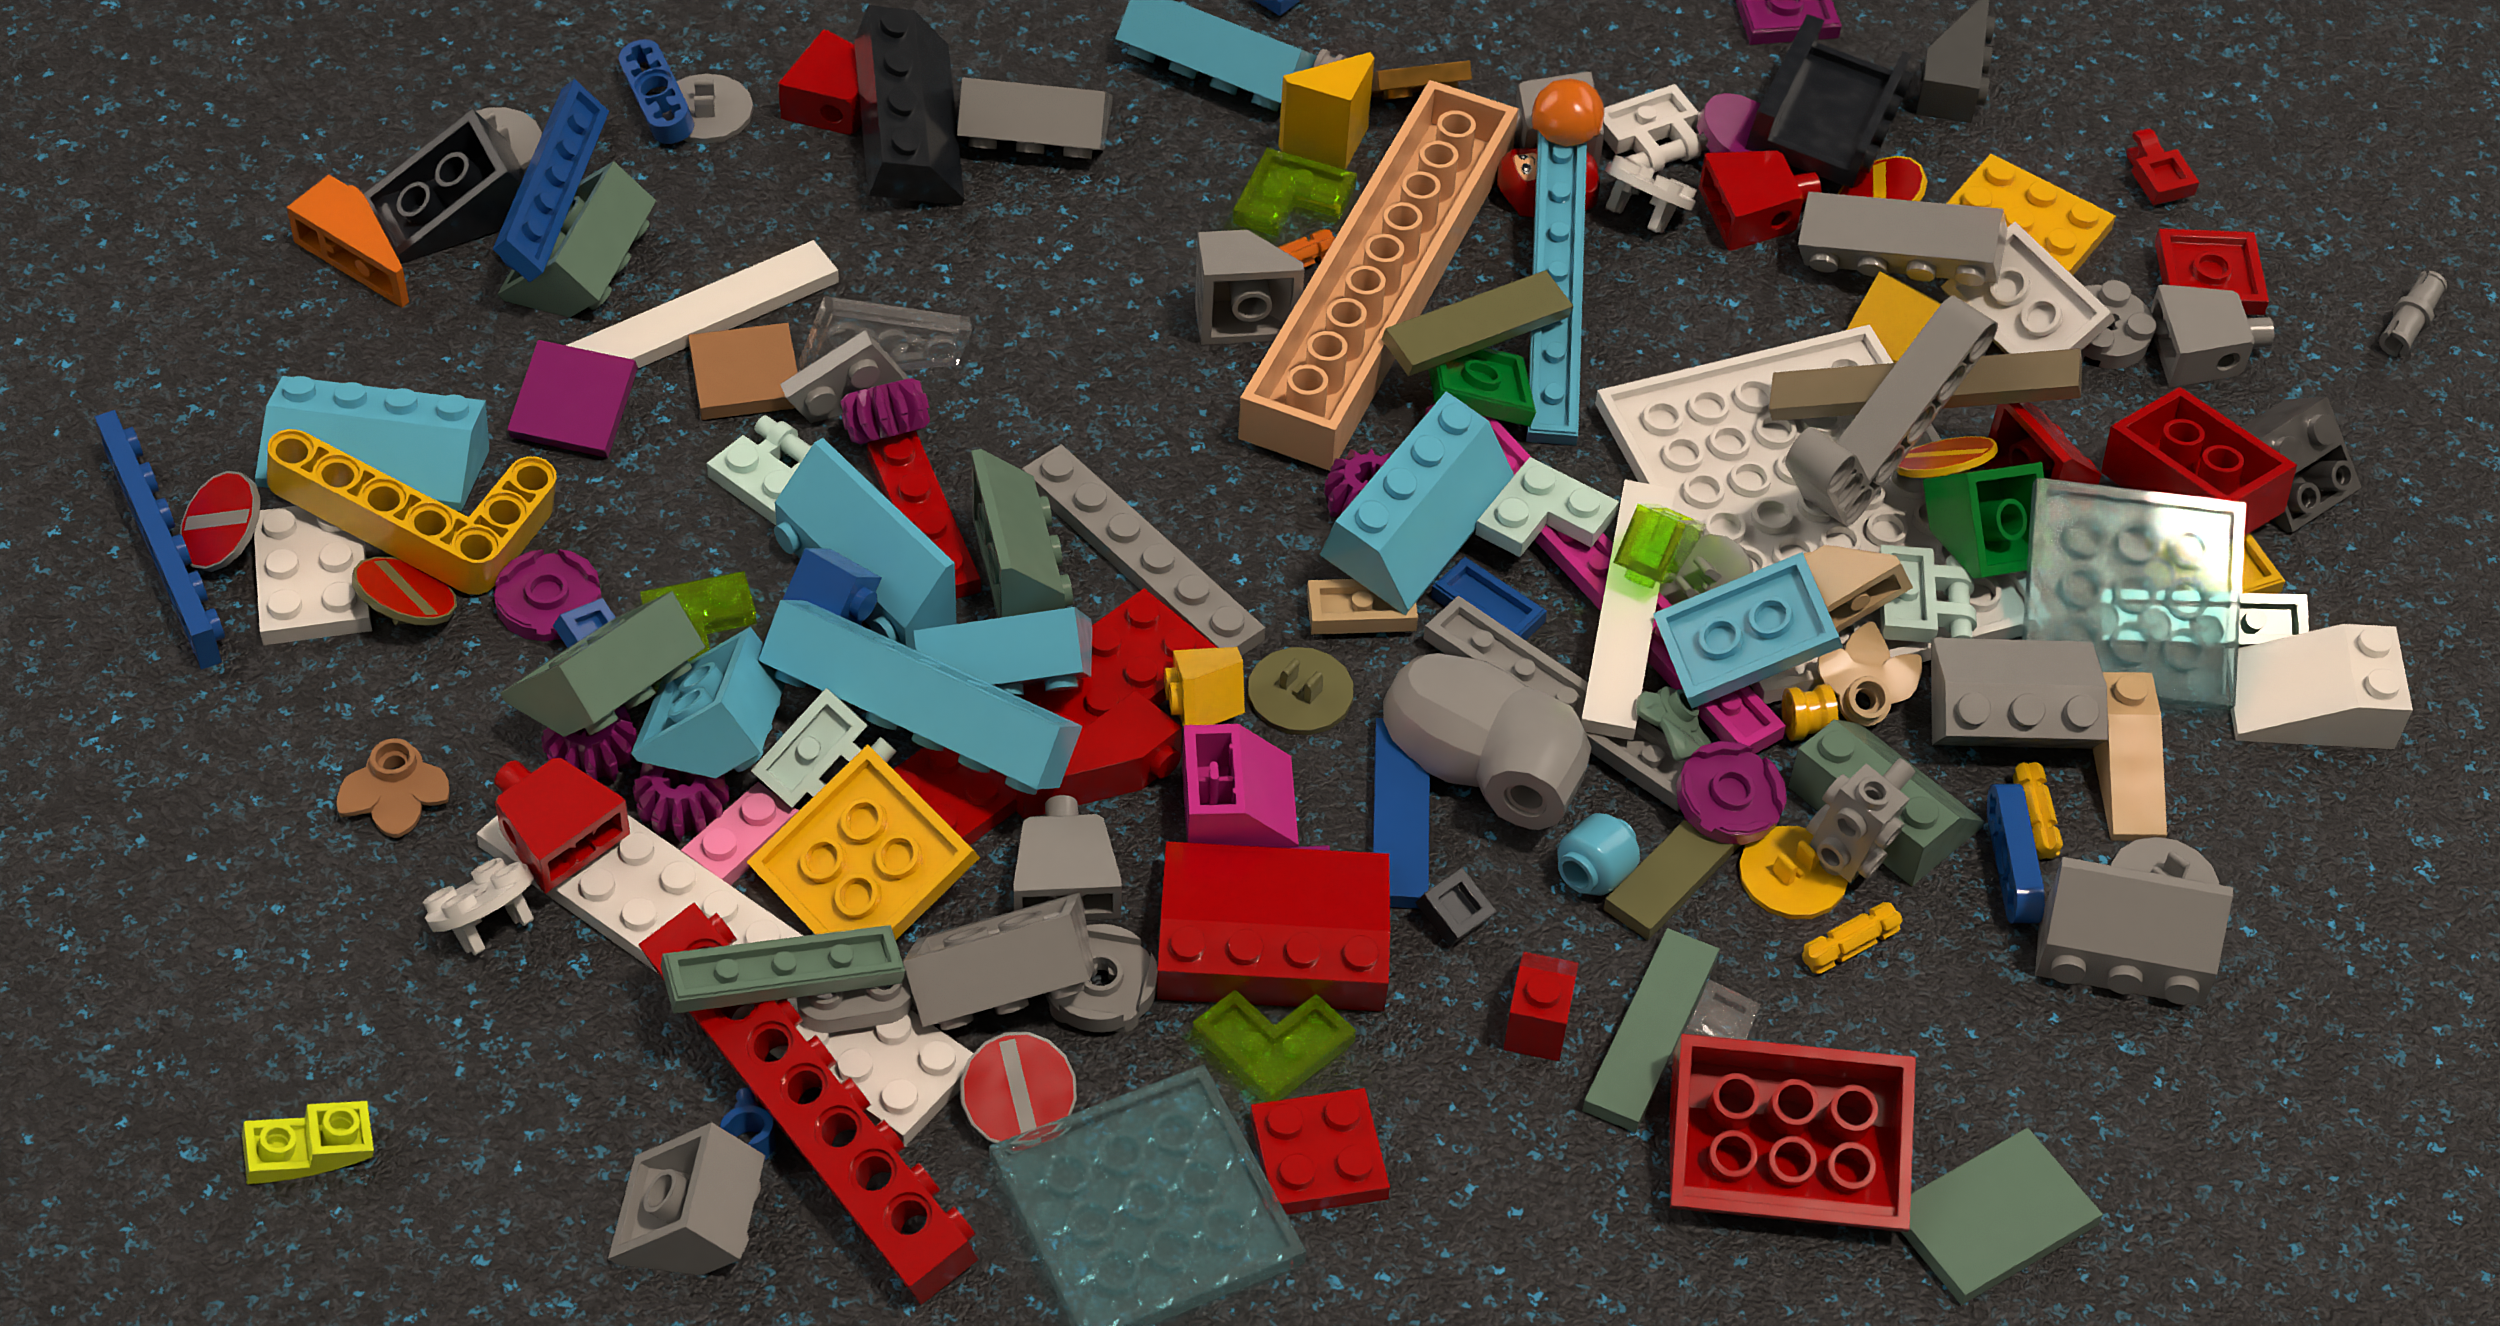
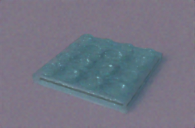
[2022,478,2246,711]
[989,1064,1306,1326]

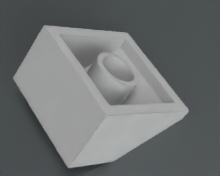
[1195,230,1304,345]
[608,1122,765,1275]

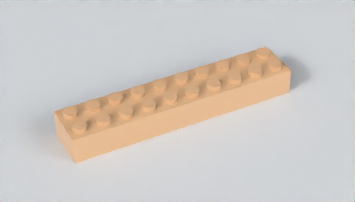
[1238,80,1518,471]

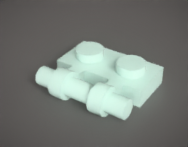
[707,415,812,526]
[1879,544,1977,643]
[751,688,897,808]

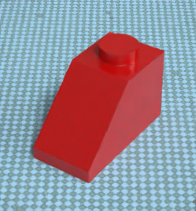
[1503,951,1579,1062]

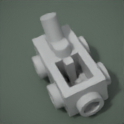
[1806,758,1916,883]

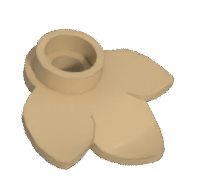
[1817,621,1922,727]

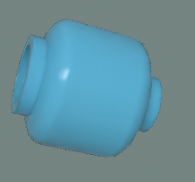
[1557,813,1640,896]

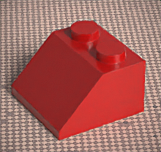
[1982,402,2101,523]

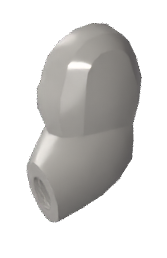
[1383,653,1592,830]

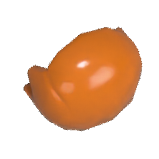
[1532,78,1605,147]

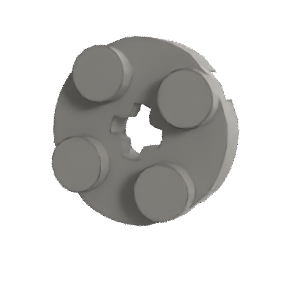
[2081,280,2156,369]
[1044,924,1158,1033]

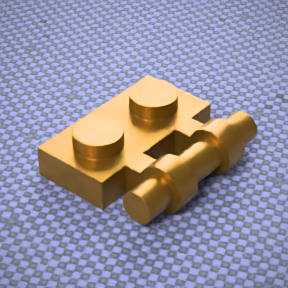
[1371,60,1472,100]

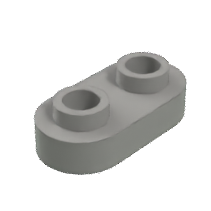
[797,971,913,1033]

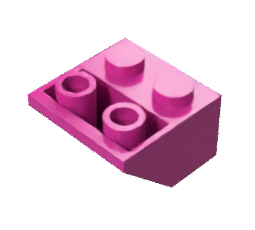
[1182,724,1299,848]

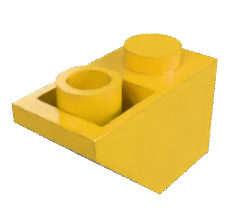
[1164,647,1245,728]

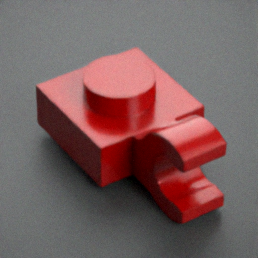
[2126,128,2200,205]

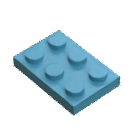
[1653,552,1843,709]

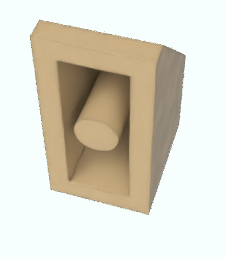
[1804,545,1913,633]

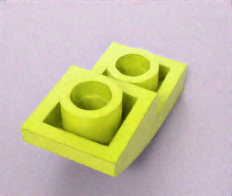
[242,1101,374,1184]

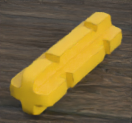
[2012,762,2063,860]
[1801,902,1903,974]

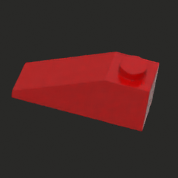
[1016,690,1182,819]

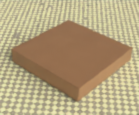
[688,323,798,420]

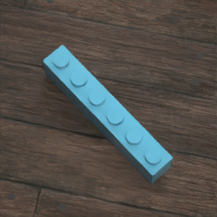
[758,600,1083,795]

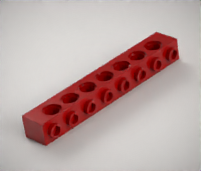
[638,902,979,1305]

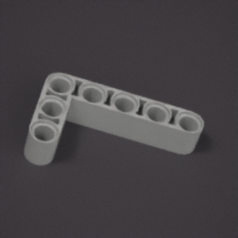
[1785,295,1998,526]

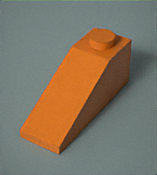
[286,175,409,308]

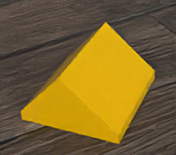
[1278,52,1374,171]
[1846,271,1941,363]

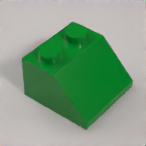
[1923,462,2056,578]

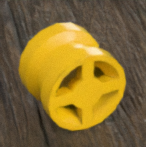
[1781,684,1838,741]

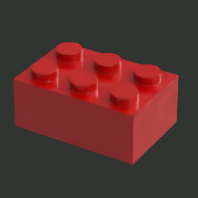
[2101,387,2297,553]

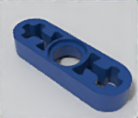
[619,39,694,144]
[1987,784,2045,923]

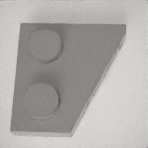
[780,330,910,423]

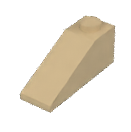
[2092,672,2167,841]

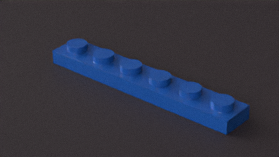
[493,79,609,282]
[94,410,225,670]

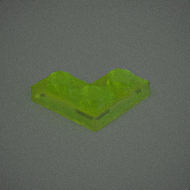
[1233,147,1357,237]
[640,571,757,681]
[1192,990,1356,1102]

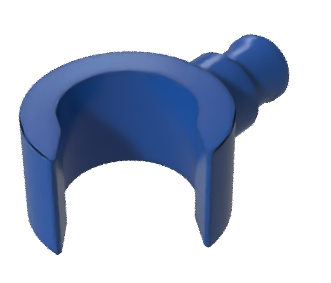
[720,1088,776,1160]

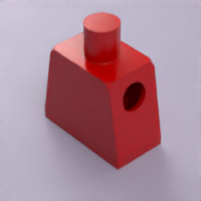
[778,29,862,135]
[1699,151,1821,251]
[494,758,630,893]

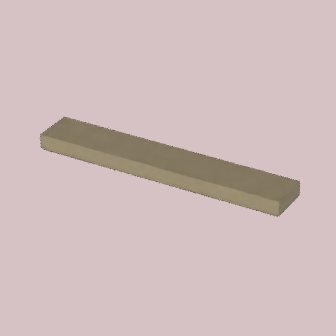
[1769,348,2082,421]

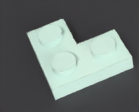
[1475,457,1619,557]

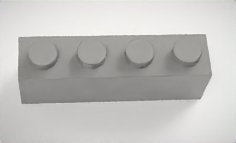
[1798,192,2008,286]

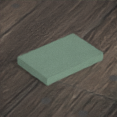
[1900,1127,2103,1305]

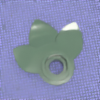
[1636,686,1711,761]

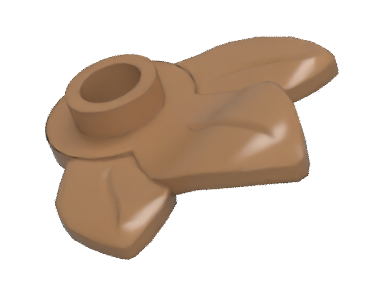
[336,738,450,838]

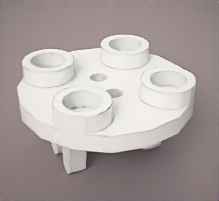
[1605,155,1697,234]
[423,858,534,955]

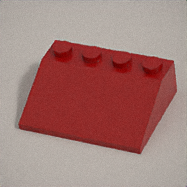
[1157,841,1390,1012]
[1670,1034,1916,1232]

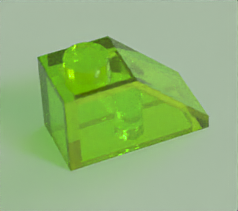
[1613,503,1707,589]

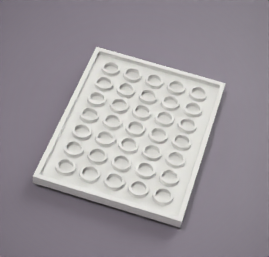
[1595,325,2051,704]

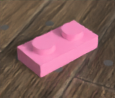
[681,782,799,885]

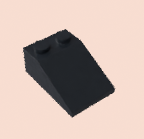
[364,109,525,264]

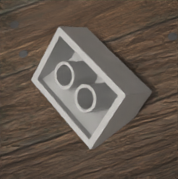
[957,77,1113,159]
[1931,638,2108,749]
[2035,857,2233,1006]
[903,893,1095,1030]

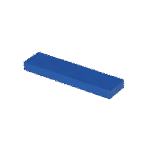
[1372,718,1430,909]

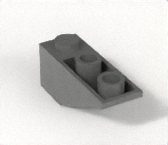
[1916,0,1996,123]

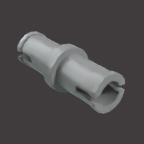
[2379,271,2447,357]

